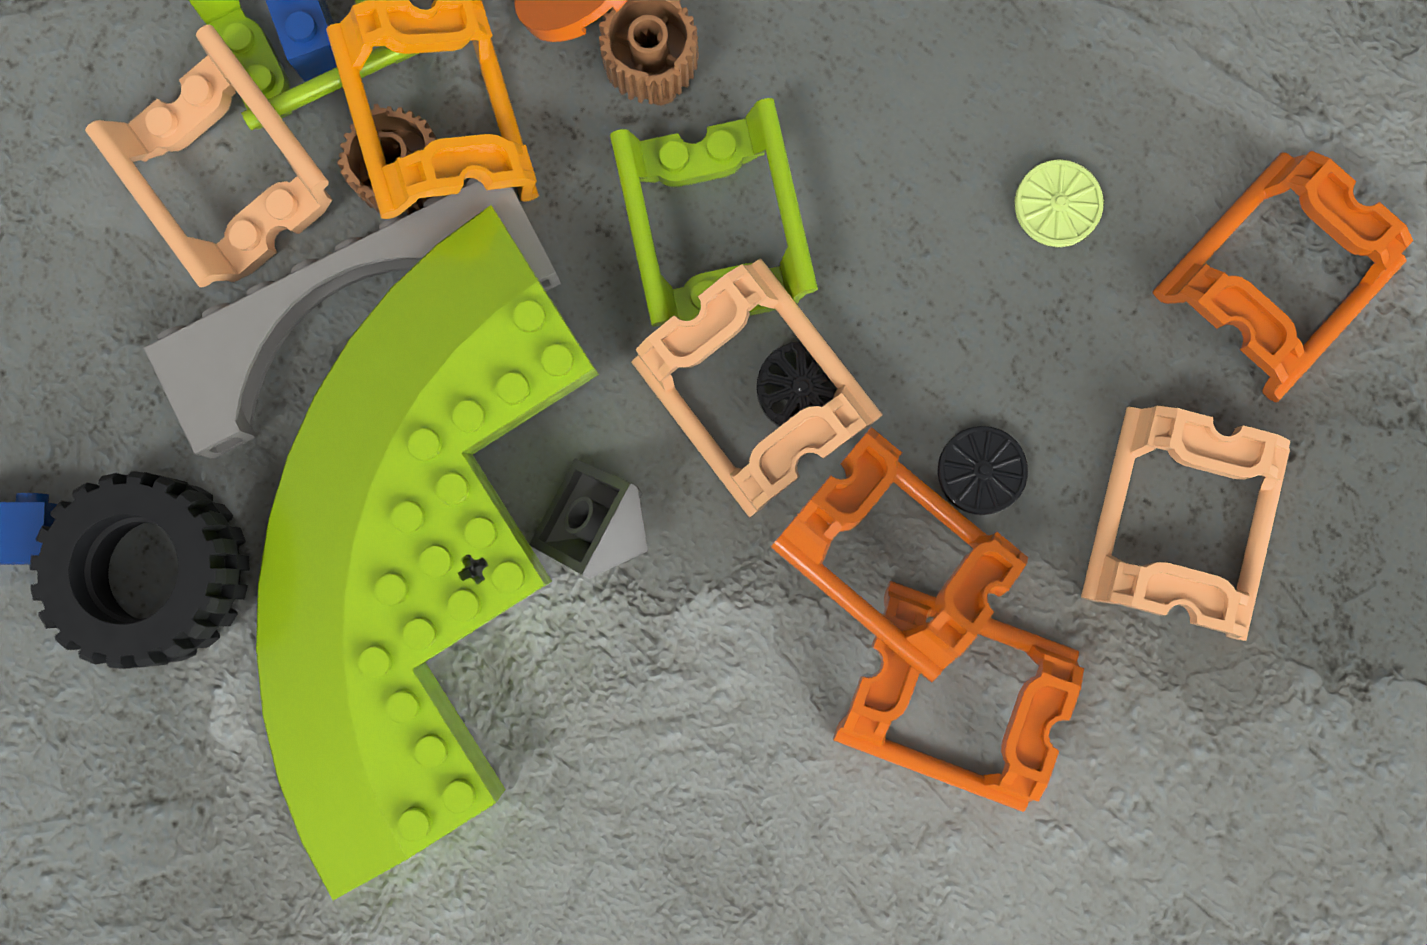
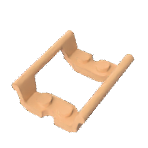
[85,24,332,287]
[631,259,883,518]
[1081,406,1290,641]

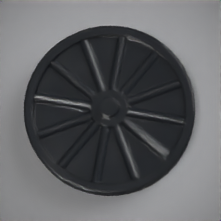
[938,426,1028,515]

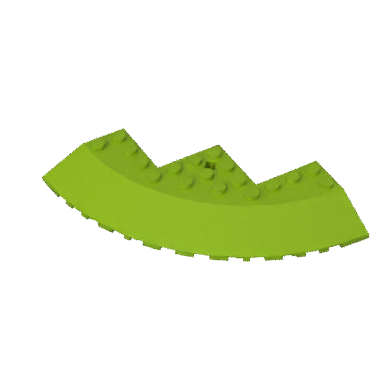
[256,205,599,900]

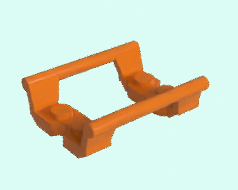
[1153,151,1413,402]
[771,427,1029,682]
[833,580,1084,812]

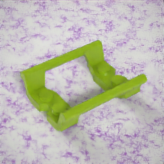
[188,0,419,131]
[610,98,818,327]

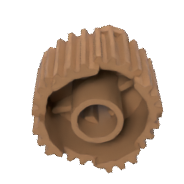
[599,0,698,106]
[337,104,437,215]

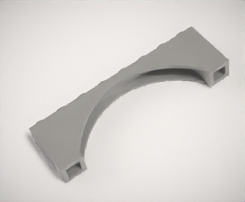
[144,178,561,459]

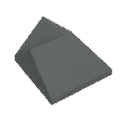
[529,458,648,578]

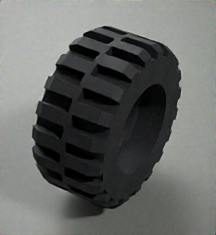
[29,471,250,669]

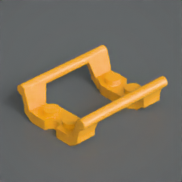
[326,0,539,219]

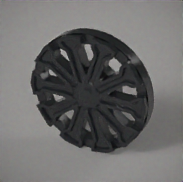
[756,341,837,427]

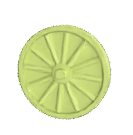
[1015,160,1104,247]

